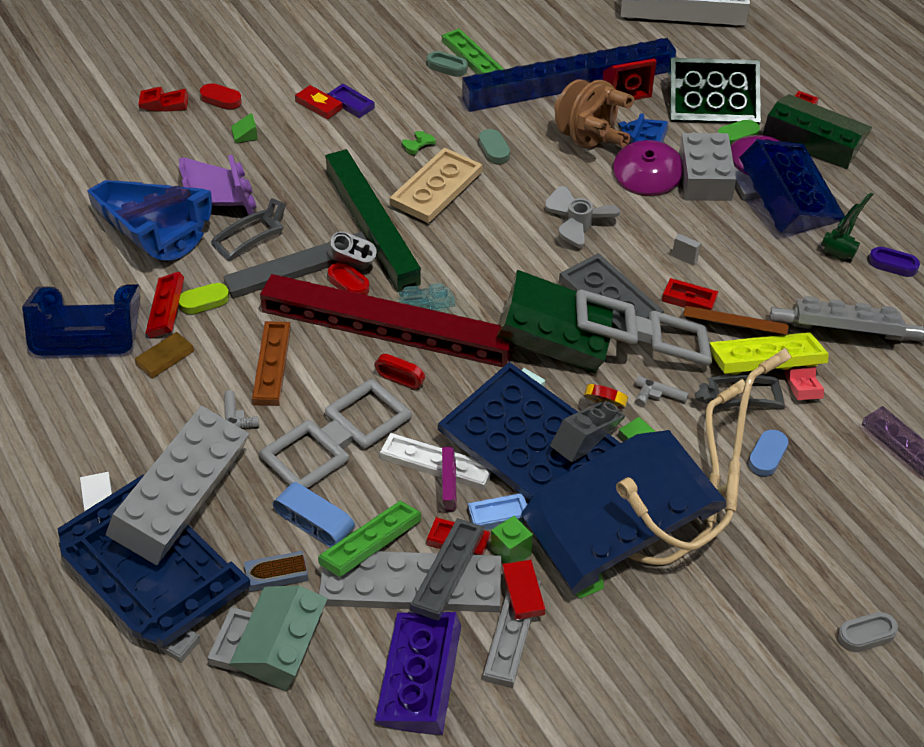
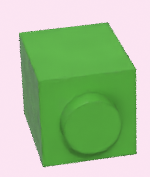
[490,516,533,564]

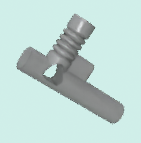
[635,376,689,407]
[224,390,259,429]

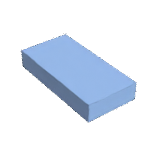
[468,494,527,530]

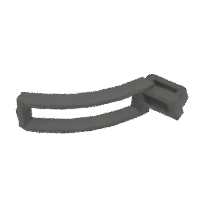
[211,198,286,261]
[695,374,786,410]

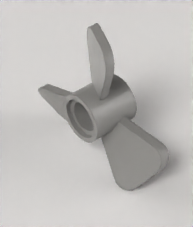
[545,186,621,248]

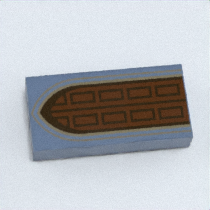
[244,551,308,592]

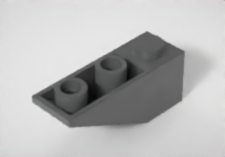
[550,400,625,462]

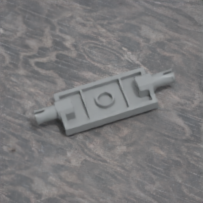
[769,296,924,342]

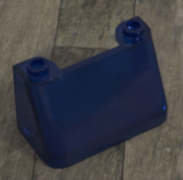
[22,284,140,356]

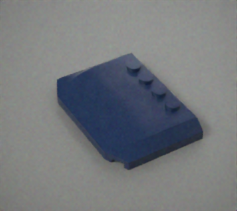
[521,430,727,595]
[57,474,251,647]

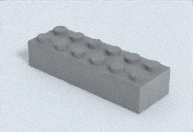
[106,405,249,565]

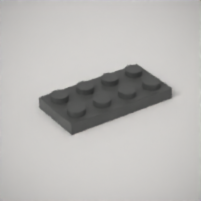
[559,253,664,332]

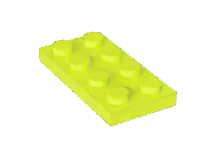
[709,332,829,375]

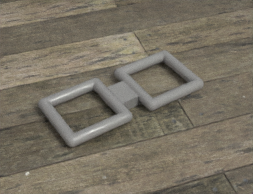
[576,290,712,366]
[259,379,412,488]

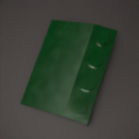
[668,58,761,124]
[762,94,872,169]
[497,269,613,373]

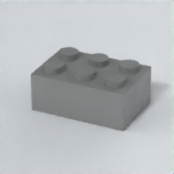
[679,132,736,201]

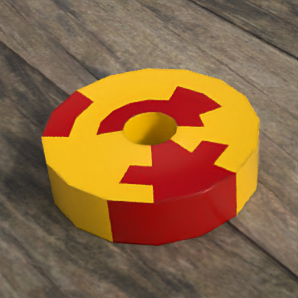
[584,384,628,409]

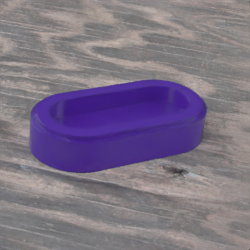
[869,247,920,277]

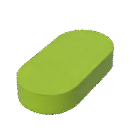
[179,283,229,314]

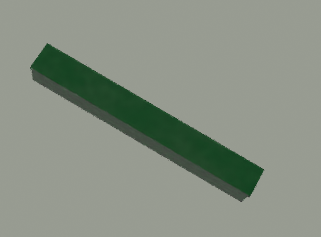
[325,149,421,292]

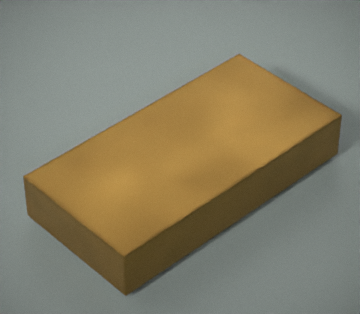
[135,332,194,378]

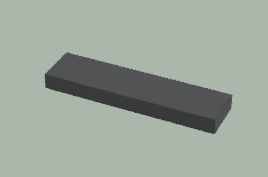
[410,518,484,621]

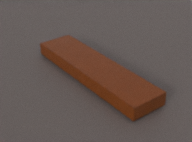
[683,306,788,335]
[252,321,291,406]

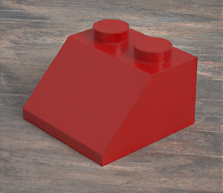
[602,58,656,100]

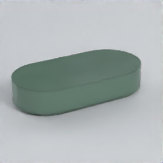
[427,51,468,76]
[479,129,510,164]

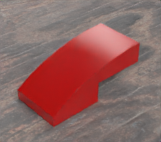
[138,86,189,112]

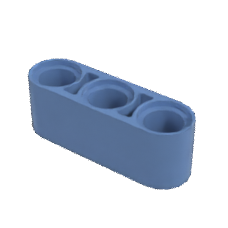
[272,482,355,548]

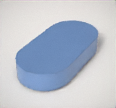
[749,430,788,476]

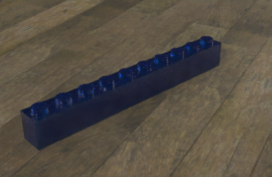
[462,38,676,112]

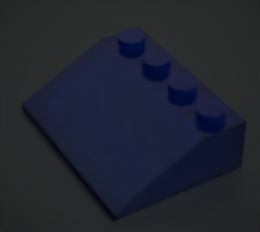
[739,139,845,234]

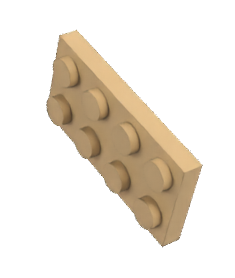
[390,147,483,223]

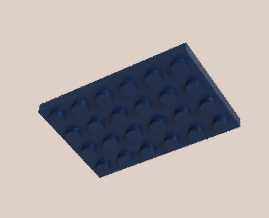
[437,362,620,501]

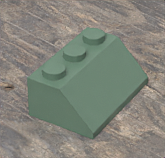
[229,586,327,691]

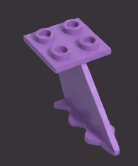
[178,154,257,215]

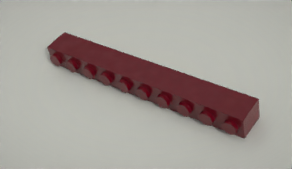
[260,274,515,368]

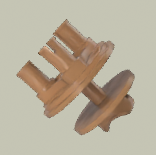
[554,79,634,148]

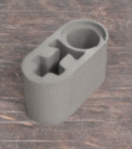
[327,232,377,270]

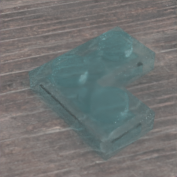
[398,283,456,310]

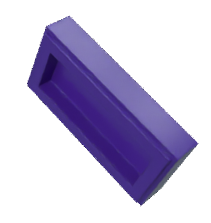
[327,84,375,118]

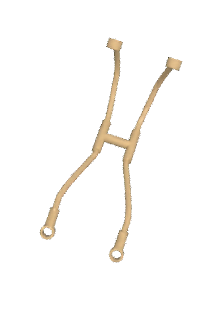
[616,348,792,565]

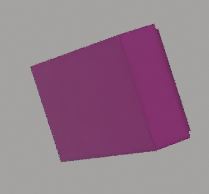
[442,447,457,511]

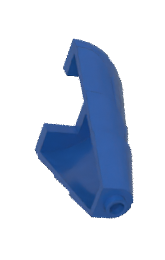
[87,180,212,260]

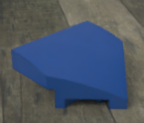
[618,113,668,144]

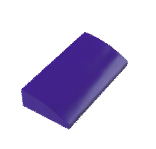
[375,612,461,735]

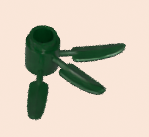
[821,193,874,260]

